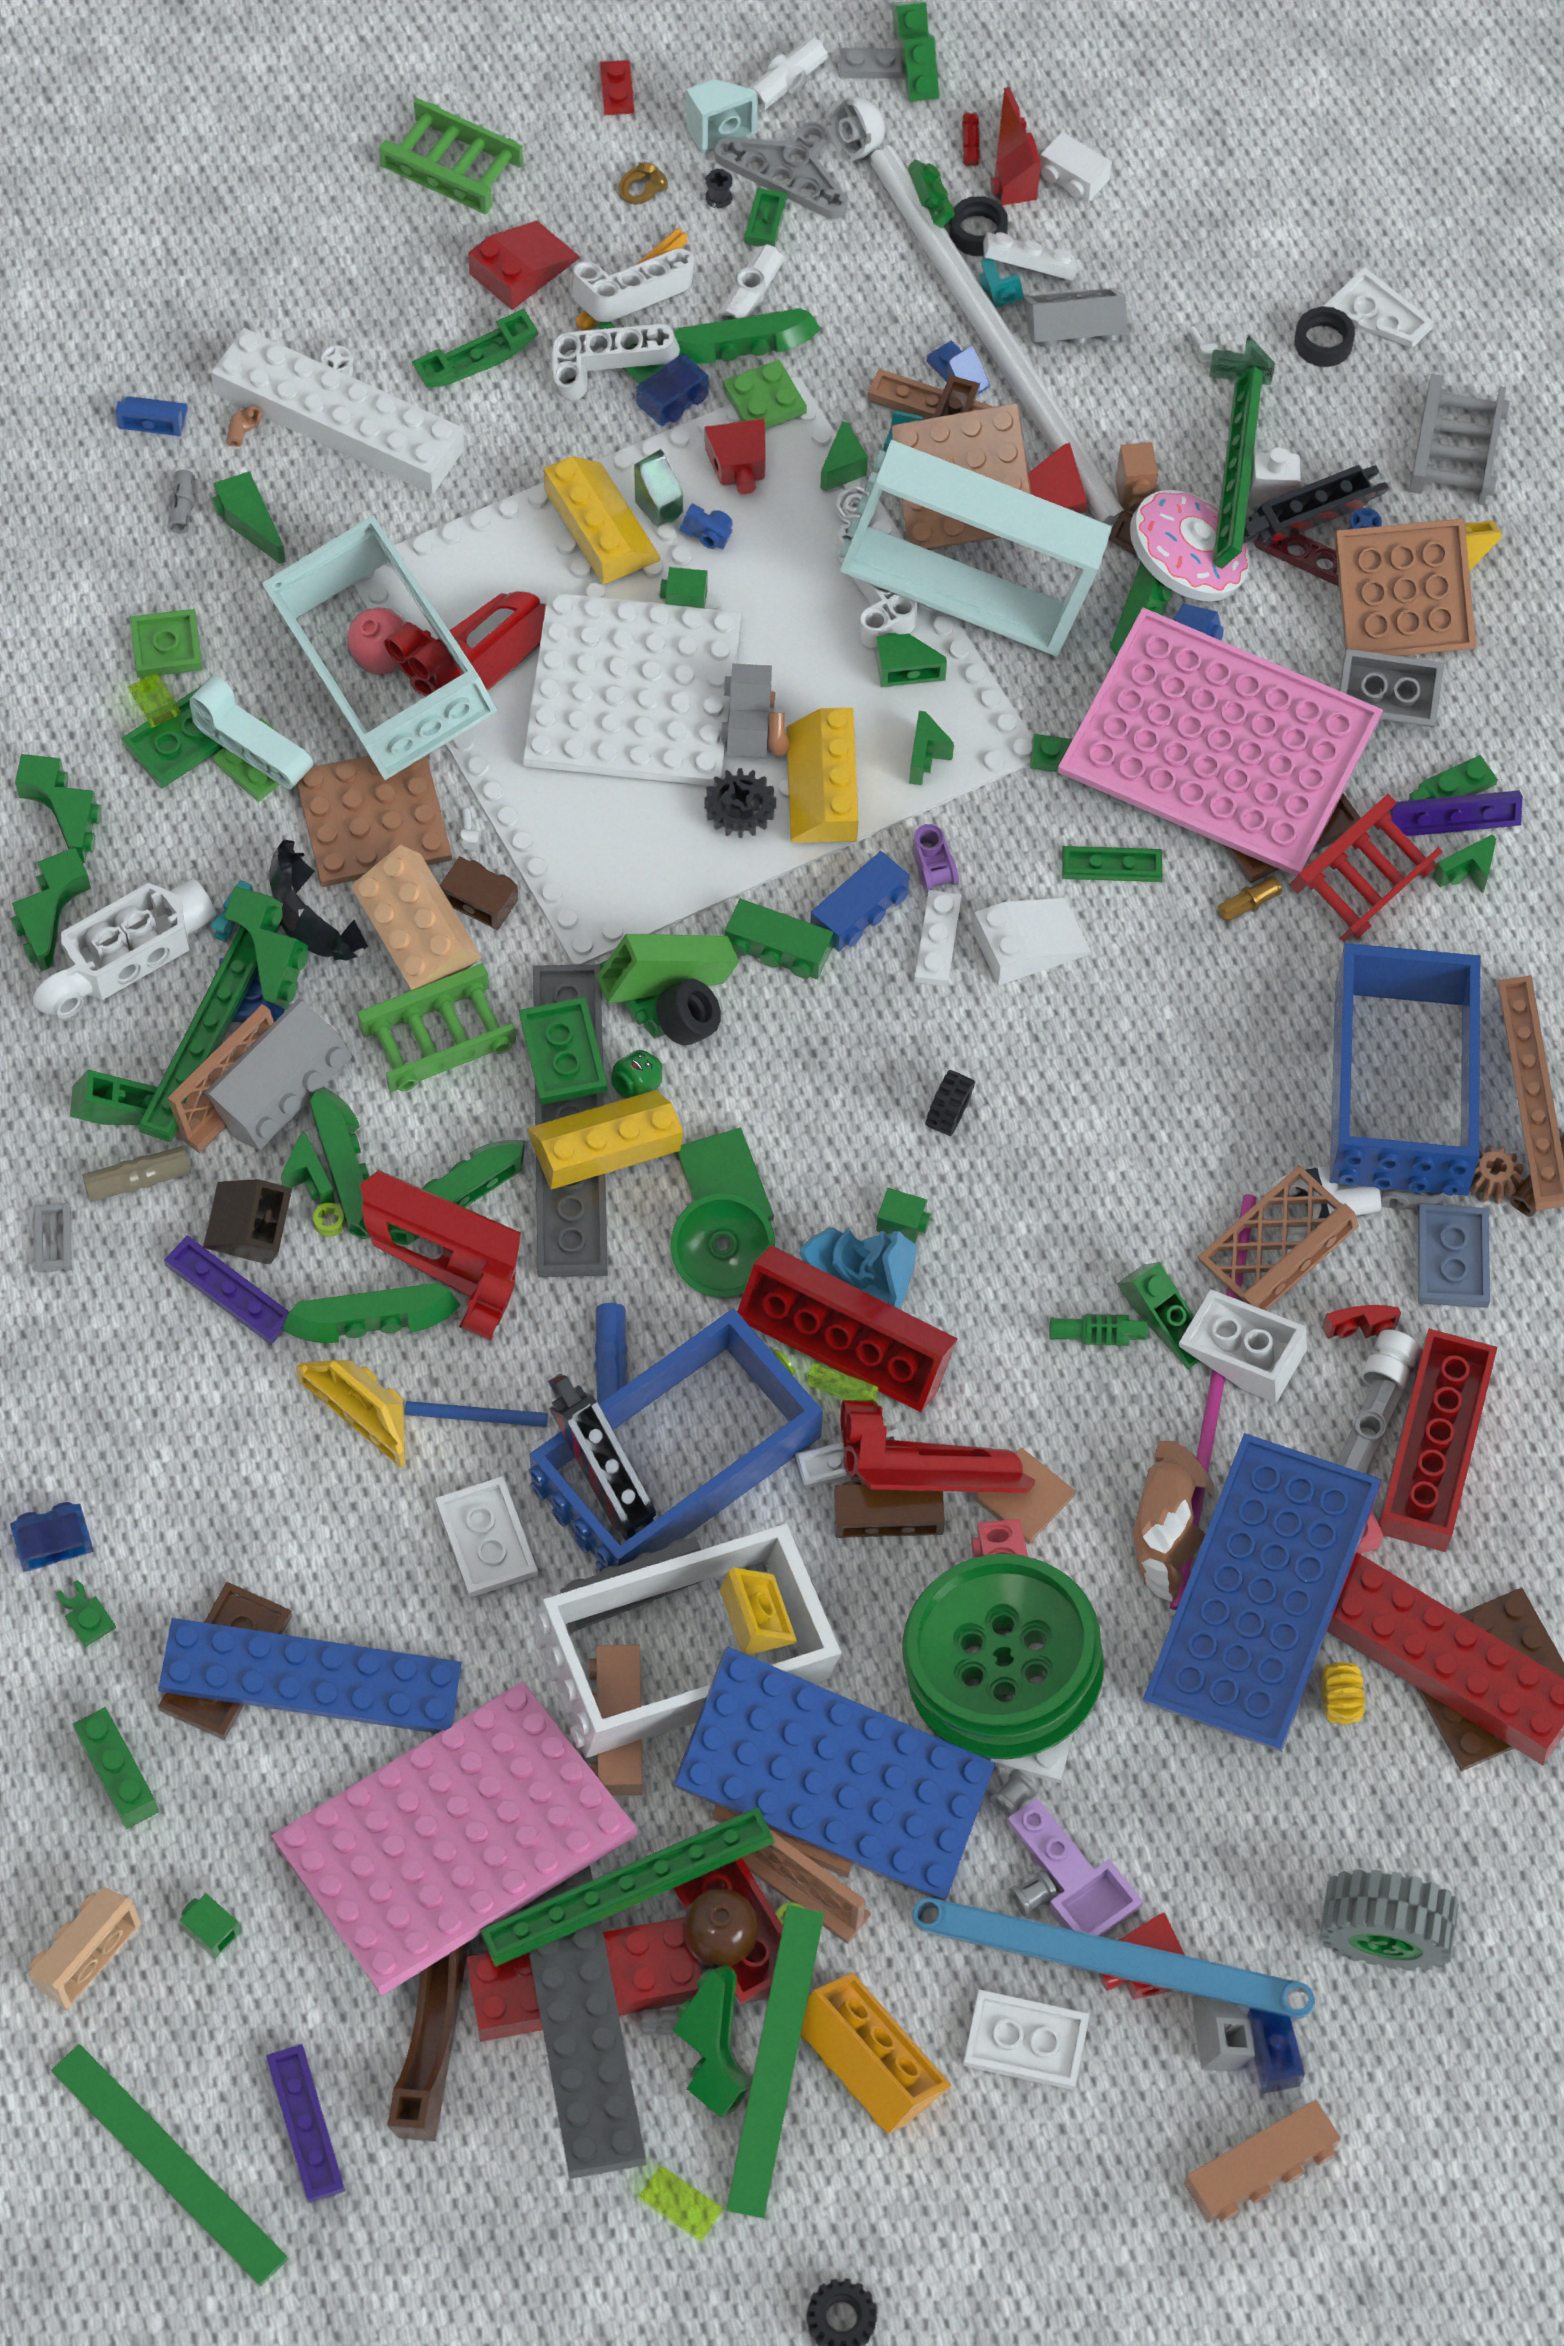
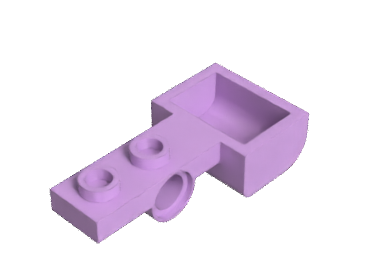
[1007,1797,1144,1937]

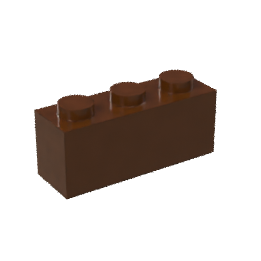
[834,1481,945,1538]

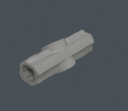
[1336,1379,1403,1474]

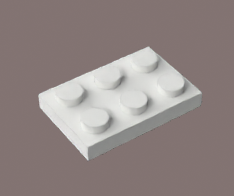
[435,1476,538,1598]
[963,1990,1090,2090]

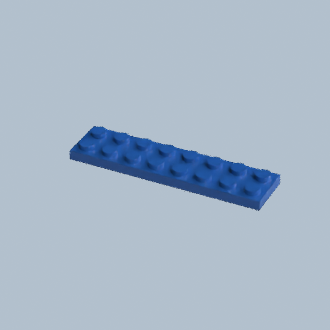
[159,1618,462,1733]

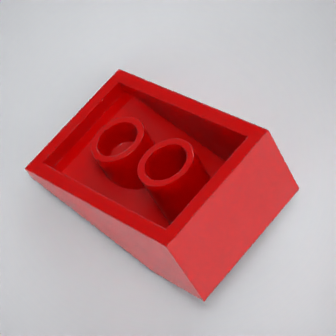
[468,221,580,310]

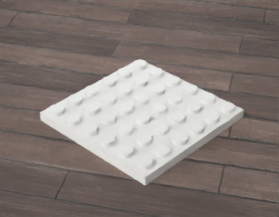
[523,592,742,786]

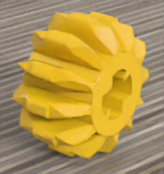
[1320,1662,1365,1725]

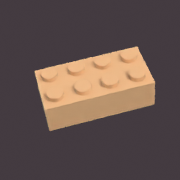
[351,845,482,990]

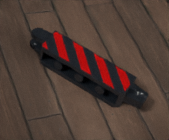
[1243,465,1390,547]
[548,1374,656,1541]

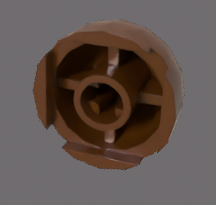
[683,1888,758,1966]

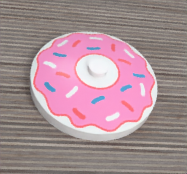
[1130,490,1250,601]

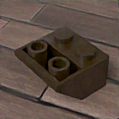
[203,1179,292,1265]

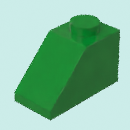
[875,633,947,687]

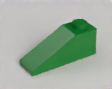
[211,471,286,564]
[70,1070,158,1125]

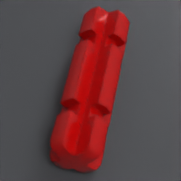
[962,112,980,166]

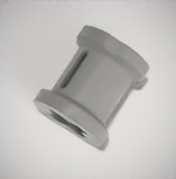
[990,1769,1038,1817]
[1009,1870,1058,1917]

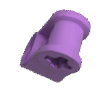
[913,824,959,892]

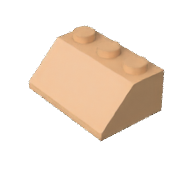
[28,1887,141,2011]

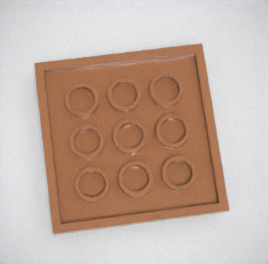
[891,403,1032,550]
[1334,518,1476,656]
[297,755,452,887]

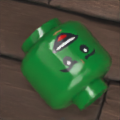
[611,1049,663,1098]

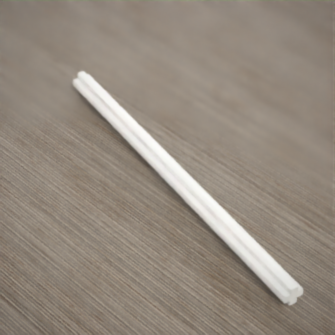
[870,145,1124,526]

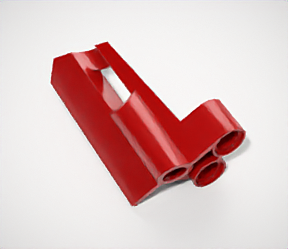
[384,591,546,696]
[360,1170,521,1341]
[840,1400,1035,1493]

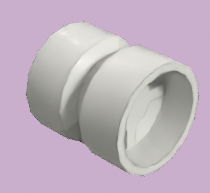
[1361,1330,1422,1391]

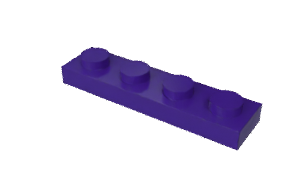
[1389,790,1523,836]
[164,1235,289,1345]
[266,2044,345,2203]

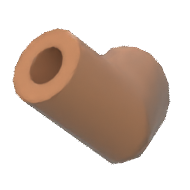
[226,405,262,447]
[767,712,790,757]

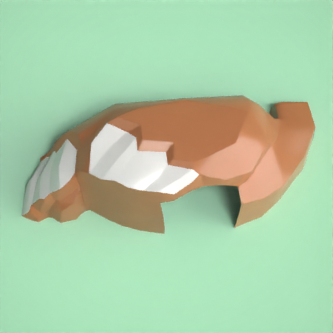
[1132,1441,1215,1602]

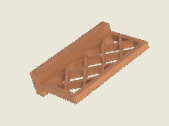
[168,1004,274,1153]
[1198,1165,1359,1311]
[742,1811,871,1944]

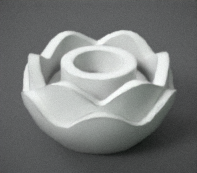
[835,486,874,523]

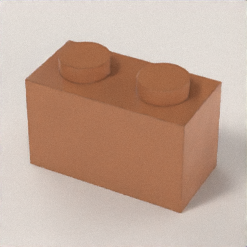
[1115,442,1158,514]

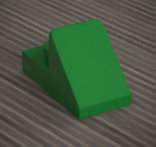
[909,711,954,785]
[1433,834,1496,893]
[281,1133,335,1204]

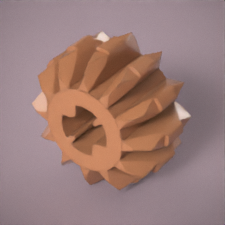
[1470,1144,1524,1204]

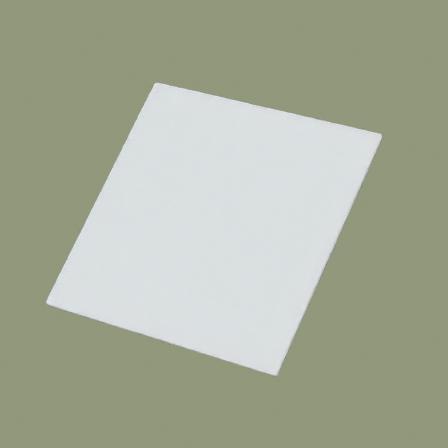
[353,377,1033,965]

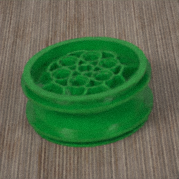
[902,1554,1104,1759]

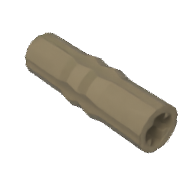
[82,1146,191,1202]

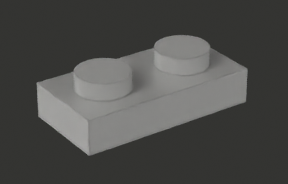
[840,48,901,79]

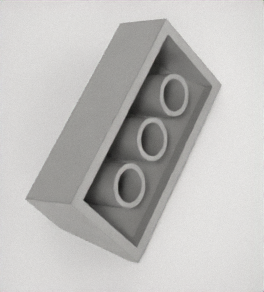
[205,999,352,1150]

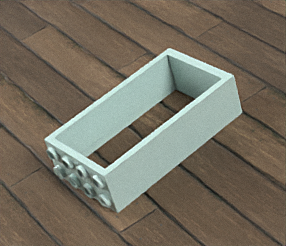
[838,439,1112,657]
[262,515,498,780]

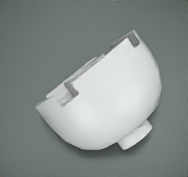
[827,97,885,161]

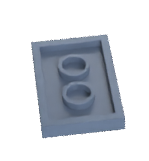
[1418,1204,1490,1308]

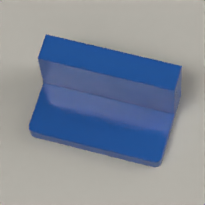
[115,396,188,437]

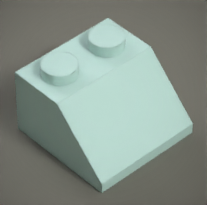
[686,79,758,154]

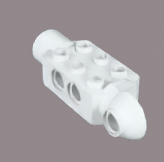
[33,878,217,1019]

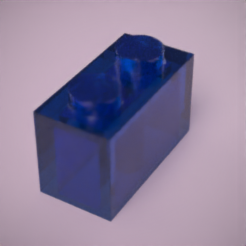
[636,353,709,427]
[1247,2008,1305,2094]

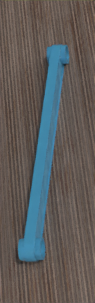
[912,1898,1315,2019]

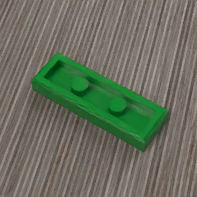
[1062,846,1163,882]

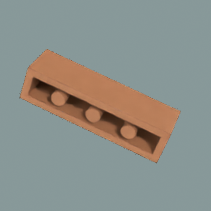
[589,1645,643,1796]
[1184,2099,1341,2224]

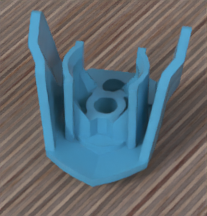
[799,1228,918,1309]

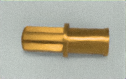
[1218,875,1282,922]

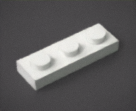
[983,232,1077,281]
[914,890,962,986]

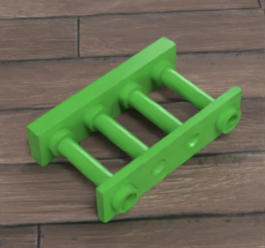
[379,98,523,215]
[357,963,516,1093]

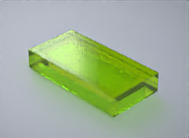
[127,673,181,728]
[808,1363,879,1403]
[638,2165,724,2243]

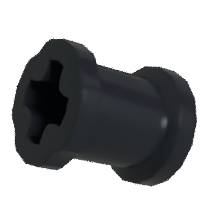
[705,169,733,209]

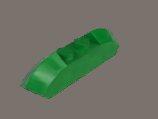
[674,308,821,364]
[1110,561,1172,657]
[310,1087,371,1239]
[388,1140,525,1245]
[282,1283,461,1343]

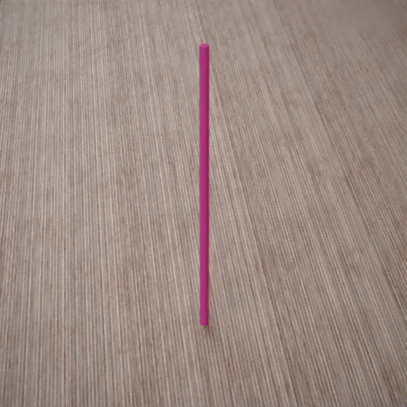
[1170,1194,1257,1610]

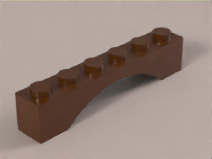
[387,1941,470,2142]

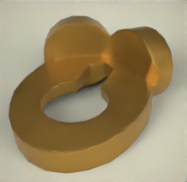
[619,162,668,204]

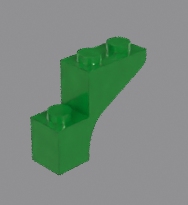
[891,0,939,102]
[15,754,102,863]
[10,847,91,972]
[224,886,308,1010]
[672,1964,752,2118]

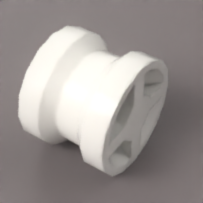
[321,345,354,377]

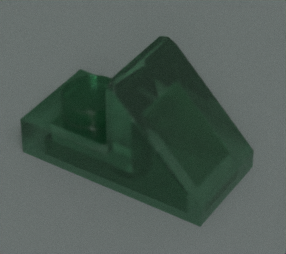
[1209,335,1275,385]

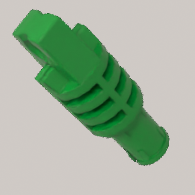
[1049,1314,1148,1346]

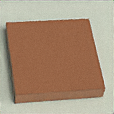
[975,1447,1076,1544]

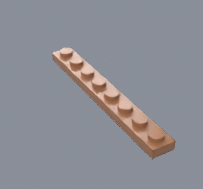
[1498,975,1564,1211]

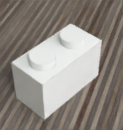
[1040,132,1112,202]

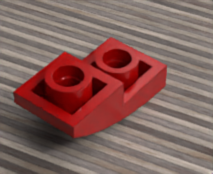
[1322,1305,1401,1339]

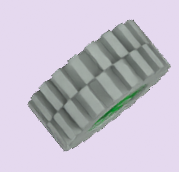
[1319,1870,1459,1971]

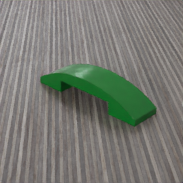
[412,308,538,388]

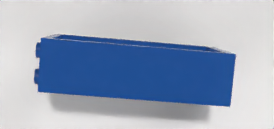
[1329,943,1481,1196]
[529,1308,823,1572]

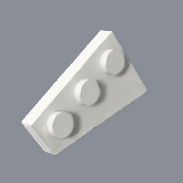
[1324,267,1434,348]

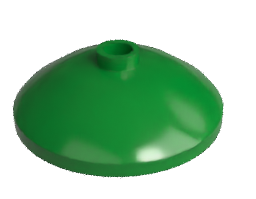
[670,1192,775,1298]

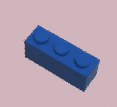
[810,851,910,952]

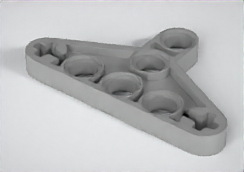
[715,122,847,219]

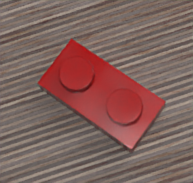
[600,60,634,115]

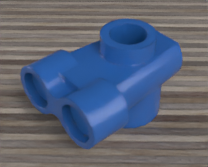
[679,503,733,550]

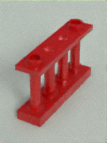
[1289,794,1443,942]

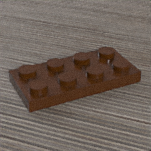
[158,1581,292,1740]

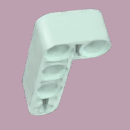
[189,675,314,789]

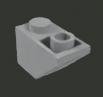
[1192,1995,1255,2072]

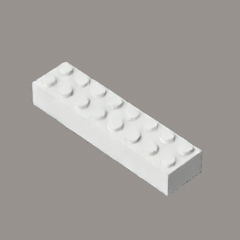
[211,328,465,495]

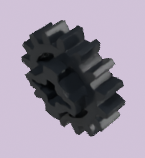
[704,768,776,838]

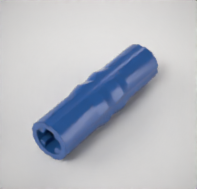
[595,1303,628,1404]

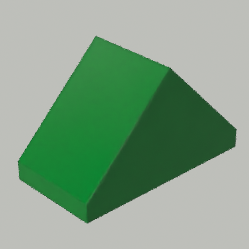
[820,421,868,491]

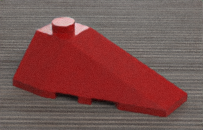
[990,87,1041,206]

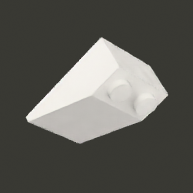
[972,898,1091,985]
[1179,1289,1307,1403]

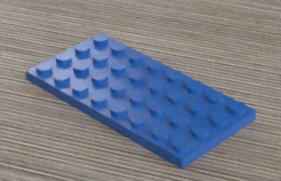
[1143,1433,1382,1752]
[672,1647,995,1901]

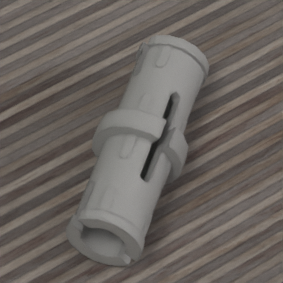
[168,469,195,533]

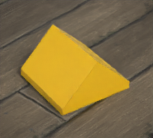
[720,1567,797,1655]

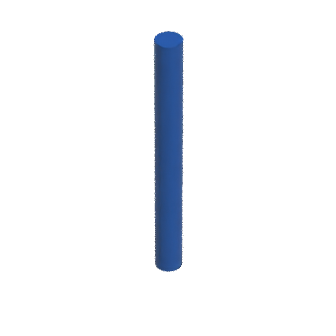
[405,1401,548,1427]

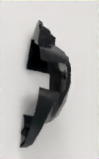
[269,840,368,961]

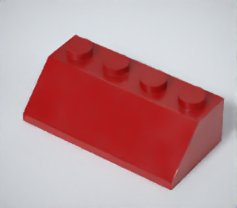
[672,1858,783,2005]

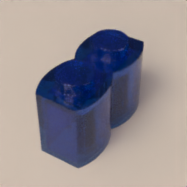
[10,1502,94,1572]

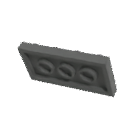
[560,1536,704,1633]

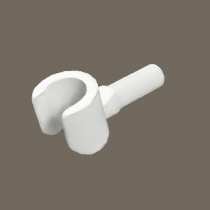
[1189,327,1218,363]
[461,808,481,851]

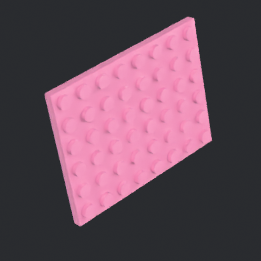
[1058,608,1383,876]
[271,1681,638,1996]

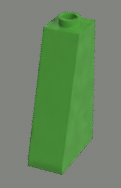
[596,934,739,1003]

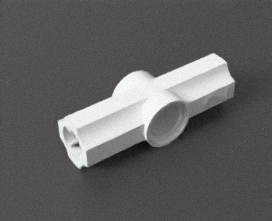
[748,37,827,110]
[718,244,783,321]

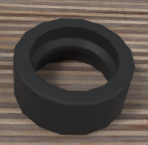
[949,196,1008,256]
[1294,306,1355,367]

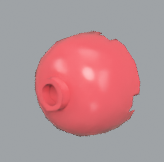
[347,607,406,675]

